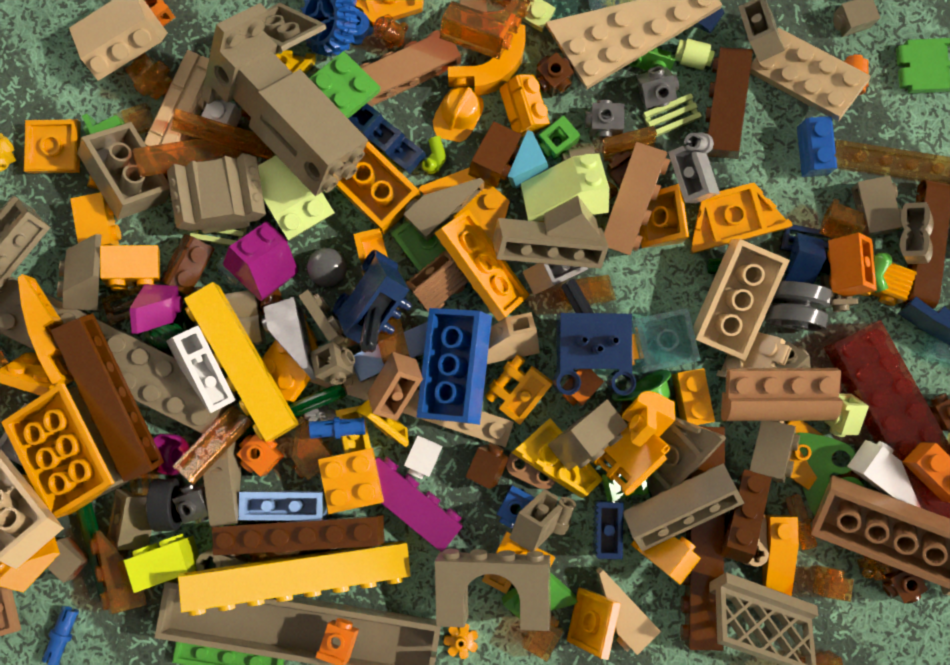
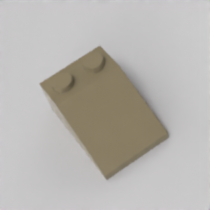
[263,3,326,54]

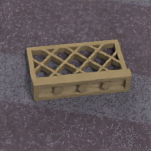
[709,572,818,665]

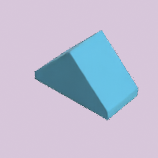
[508,130,549,189]

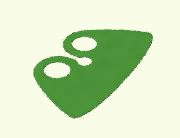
[796,432,864,516]

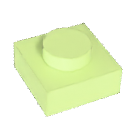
[520,0,556,32]

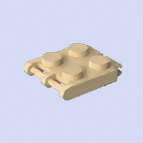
[716,332,792,379]

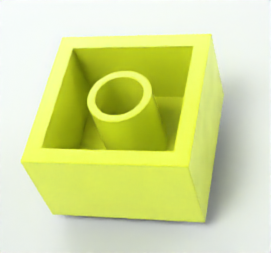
[124,534,199,593]

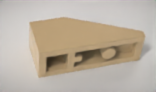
[596,567,661,655]

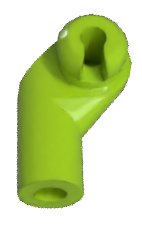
[422,136,446,174]

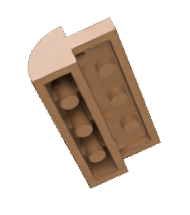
[721,368,843,421]

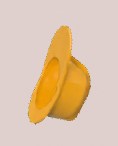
[433,87,484,142]

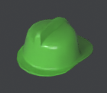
[612,370,671,402]

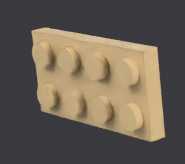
[750,28,870,122]

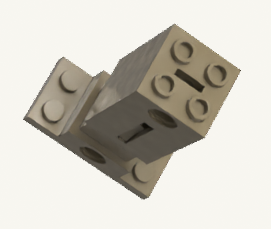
[201,3,368,197]

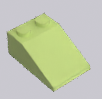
[521,153,609,222]
[258,155,335,240]

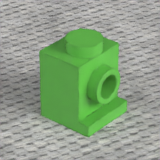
[538,115,580,160]

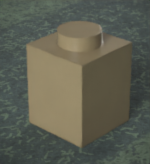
[833,0,880,37]
[47,537,89,583]

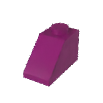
[130,284,183,334]

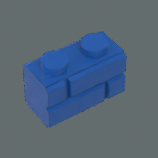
[797,116,837,177]

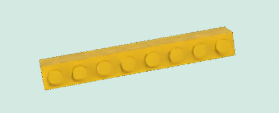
[178,541,411,616]

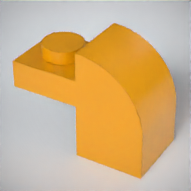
[622,391,675,447]

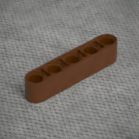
[904,179,950,309]

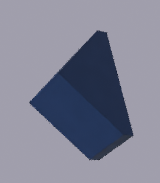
[784,233,826,284]

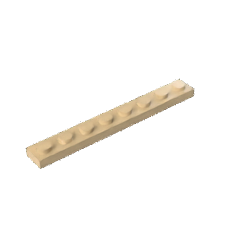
[309,375,514,447]

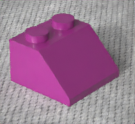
[223,221,298,301]

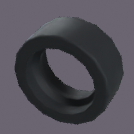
[146,479,182,532]

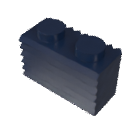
[592,500,623,559]

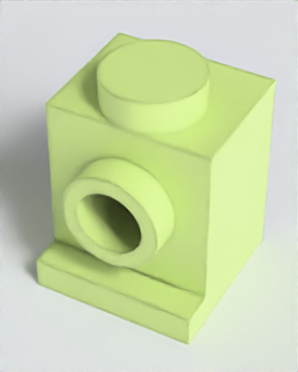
[824,393,869,437]

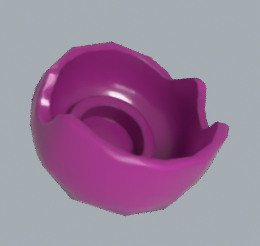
[153,433,191,475]

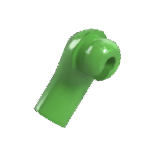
[874,253,892,293]

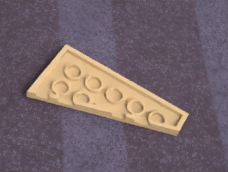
[546,0,722,90]

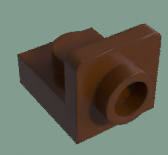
[606,150,632,189]

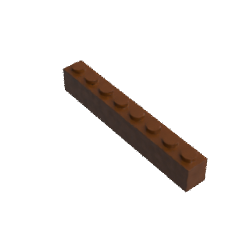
[680,426,725,651]

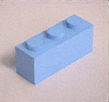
[238,490,327,521]

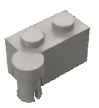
[668,132,720,203]

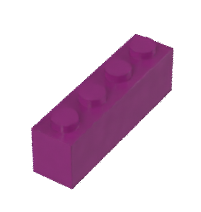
[376,456,463,552]

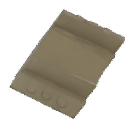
[167,153,266,234]

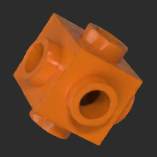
[236,434,284,477]

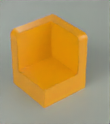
[353,228,388,264]

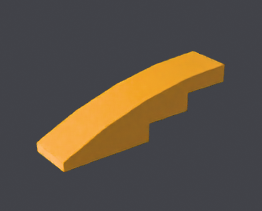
[18,274,73,385]

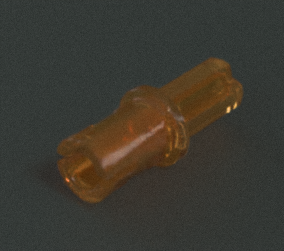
[785,494,818,550]

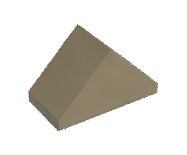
[543,196,601,241]

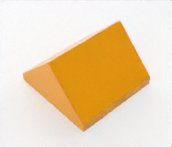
[639,184,689,248]

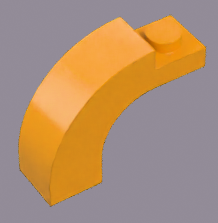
[448,25,525,96]

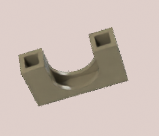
[435,549,551,631]

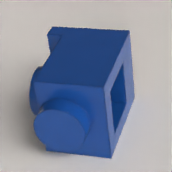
[497,484,535,529]

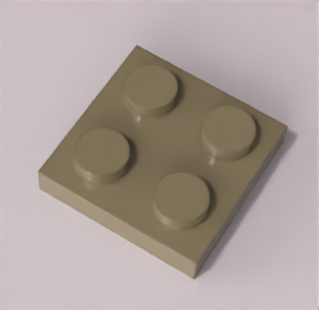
[299,290,345,344]

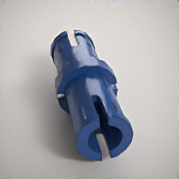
[309,417,365,439]
[42,606,79,665]

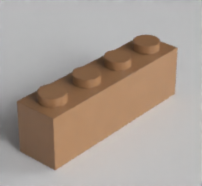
[360,29,461,106]
[604,142,670,255]

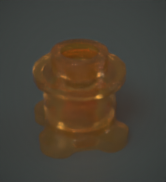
[374,14,408,48]

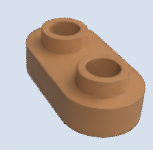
[506,453,556,489]

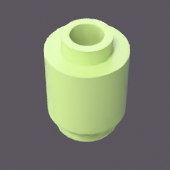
[675,38,715,70]

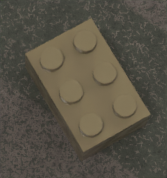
[77,122,170,220]

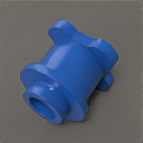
[353,11,373,45]

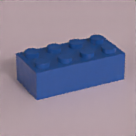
[417,308,492,425]

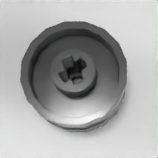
[765,281,832,331]

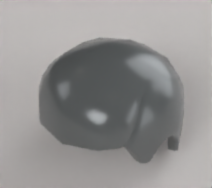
[306,248,347,288]

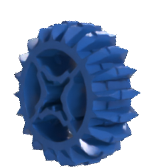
[301,0,360,57]

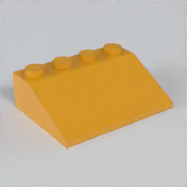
[1,383,114,519]

